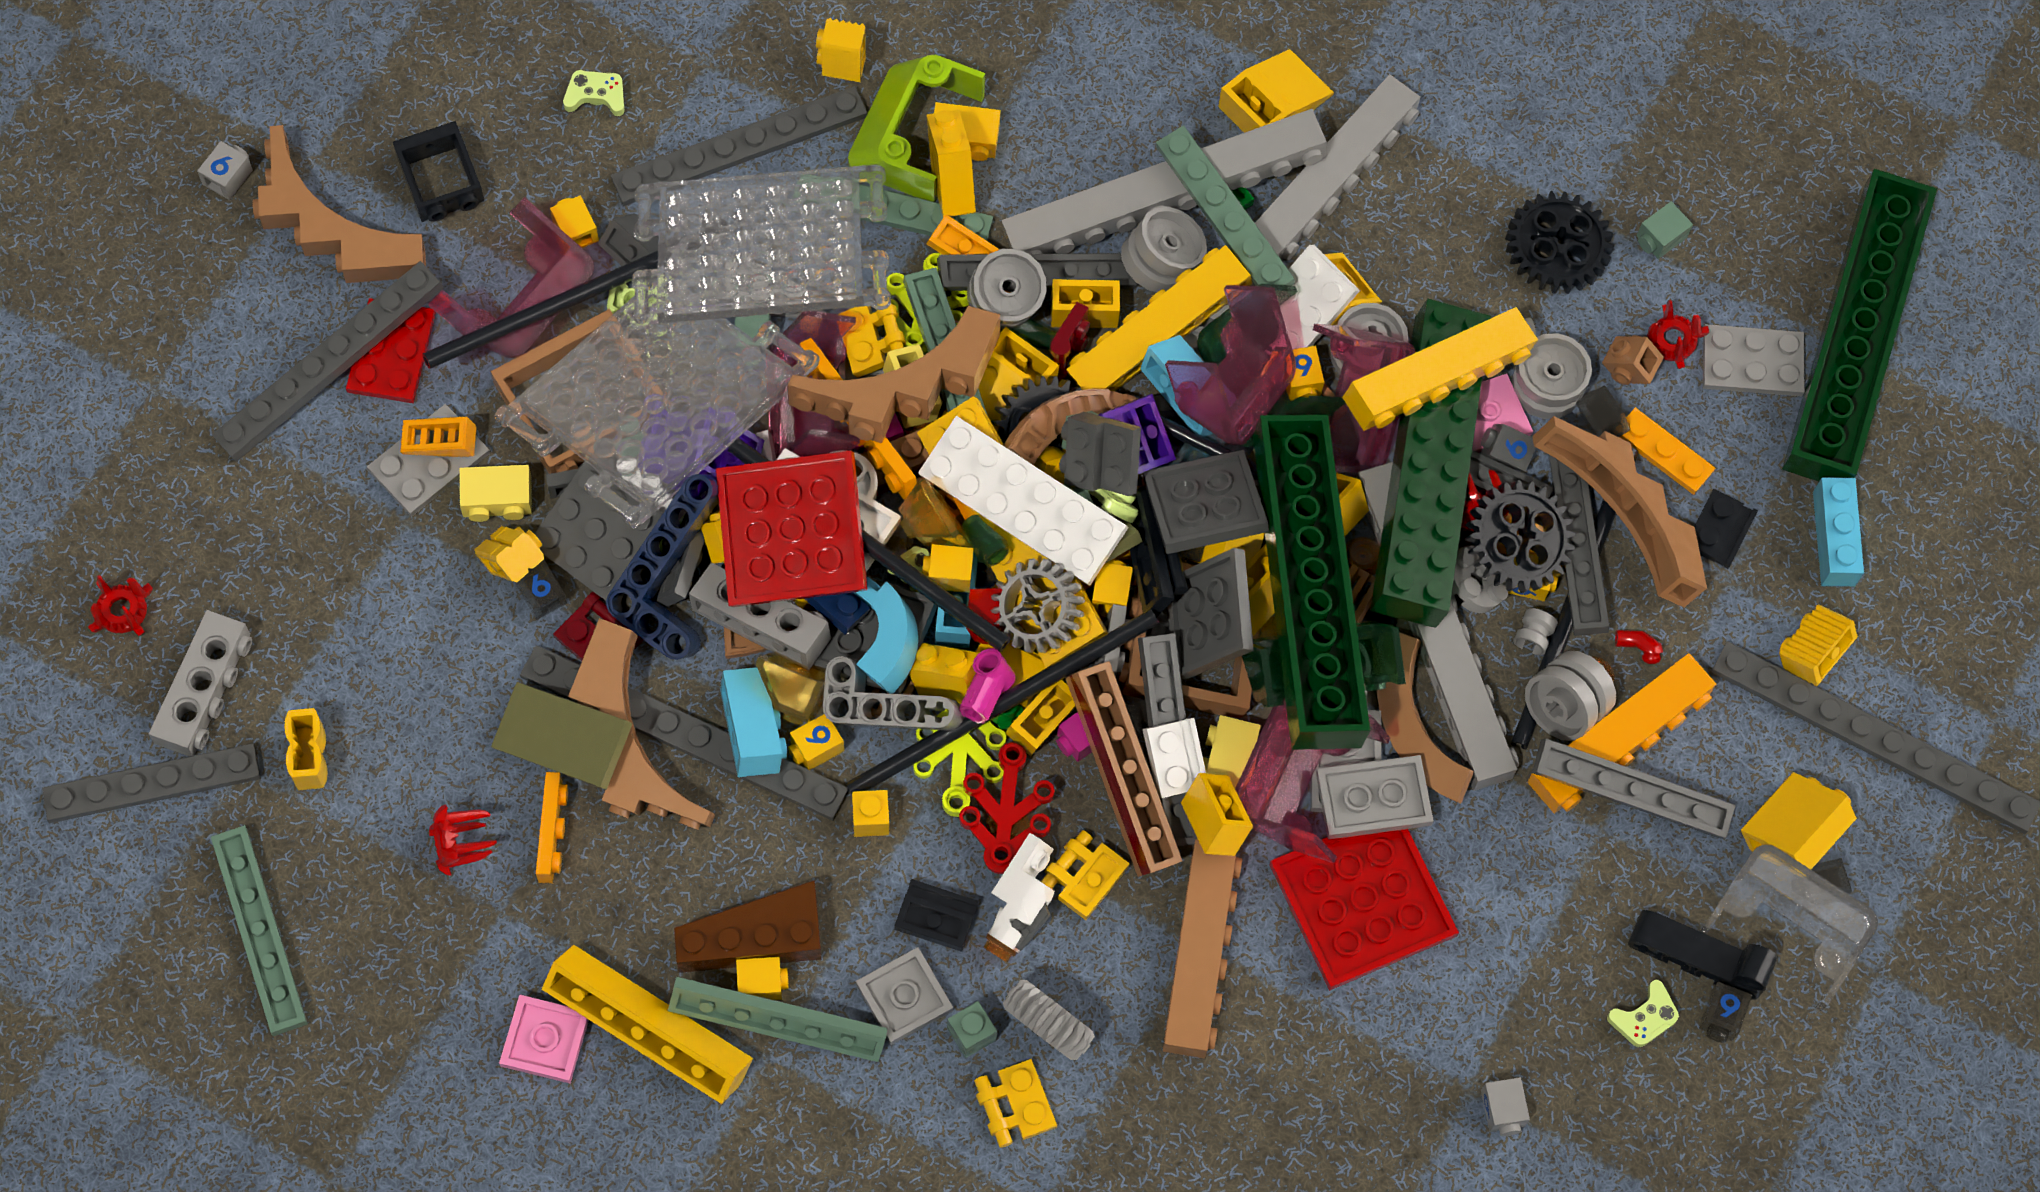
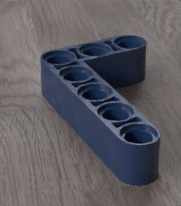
[606,474,719,660]

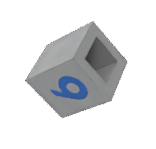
[197,141,253,200]
[1481,1077,1530,1136]

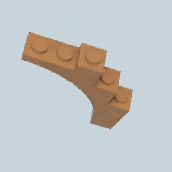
[253,125,426,283]
[788,306,1000,443]
[1532,416,1707,608]
[568,618,715,830]

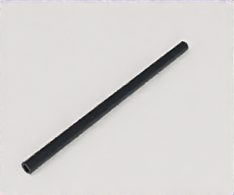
[422,222,731,369]
[727,437,1011,652]
[1511,448,1638,750]
[846,609,1160,794]

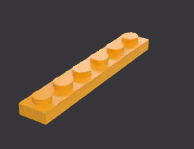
[798,338,918,503]

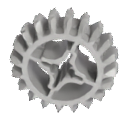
[990,558,1085,653]
[1003,980,1095,1060]

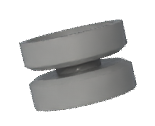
[1121,206,1207,292]
[967,249,1046,329]
[1330,303,1409,383]
[1511,333,1592,419]
[1525,651,1616,741]

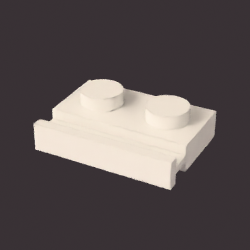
[1143,718,1206,798]

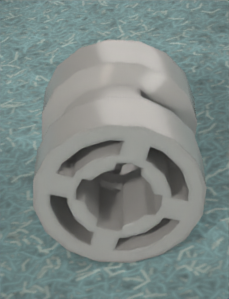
[1513,608,1558,655]

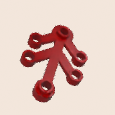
[959,742,1055,874]

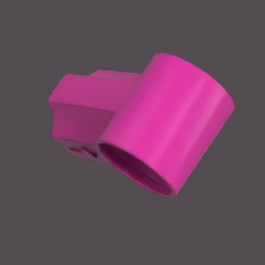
[959,648,1015,724]

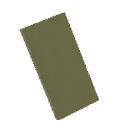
[491,682,633,790]

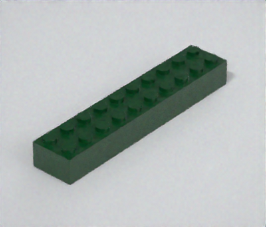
[1782,169,1938,482]
[1370,298,1491,628]
[1253,415,1371,750]

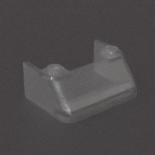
[1699,845,1878,1013]

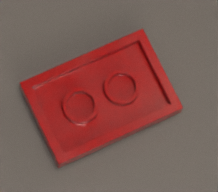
[346,298,436,404]

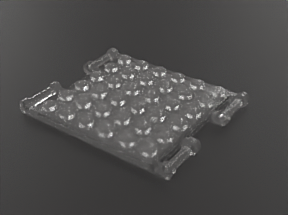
[630,164,891,330]
[494,255,820,528]

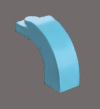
[853,577,919,694]

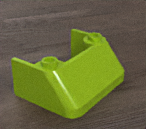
[848,55,985,202]

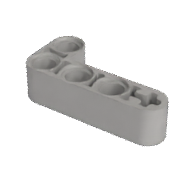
[823,656,964,731]

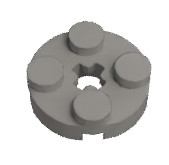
[1452,546,1508,613]

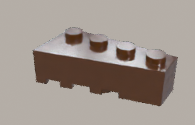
[674,880,822,973]

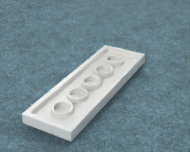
[918,416,1128,586]

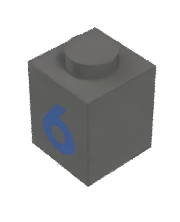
[1481,424,1536,472]

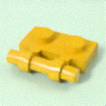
[836,294,906,378]
[1040,830,1130,920]
[974,1059,1057,1148]

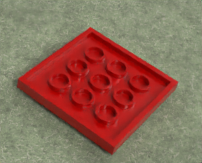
[716,451,867,607]
[1269,829,1459,991]

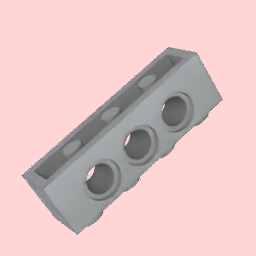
[689,562,831,671]
[149,610,252,757]

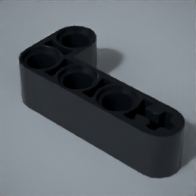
[1628,910,1778,1000]

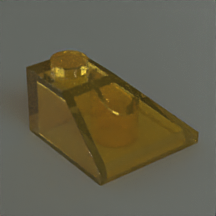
[898,478,976,552]
[756,652,825,725]

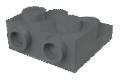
[1059,411,1141,496]

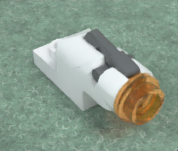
[983,833,1055,962]

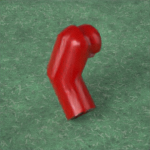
[1615,630,1663,664]

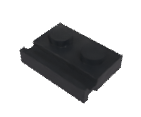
[1694,489,1758,569]
[894,879,978,952]

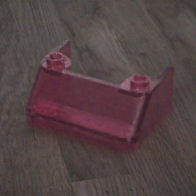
[428,197,594,358]
[1165,285,1296,445]
[767,309,860,460]
[1313,324,1415,473]
[1235,694,1390,863]

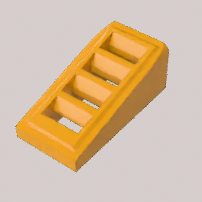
[400,417,476,457]

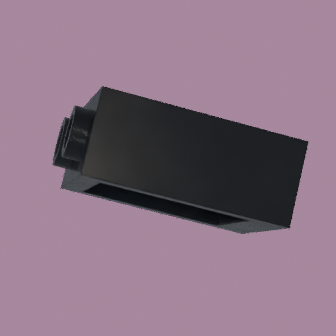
[393,121,484,222]

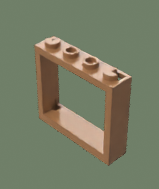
[490,309,671,474]
[1117,559,1260,718]

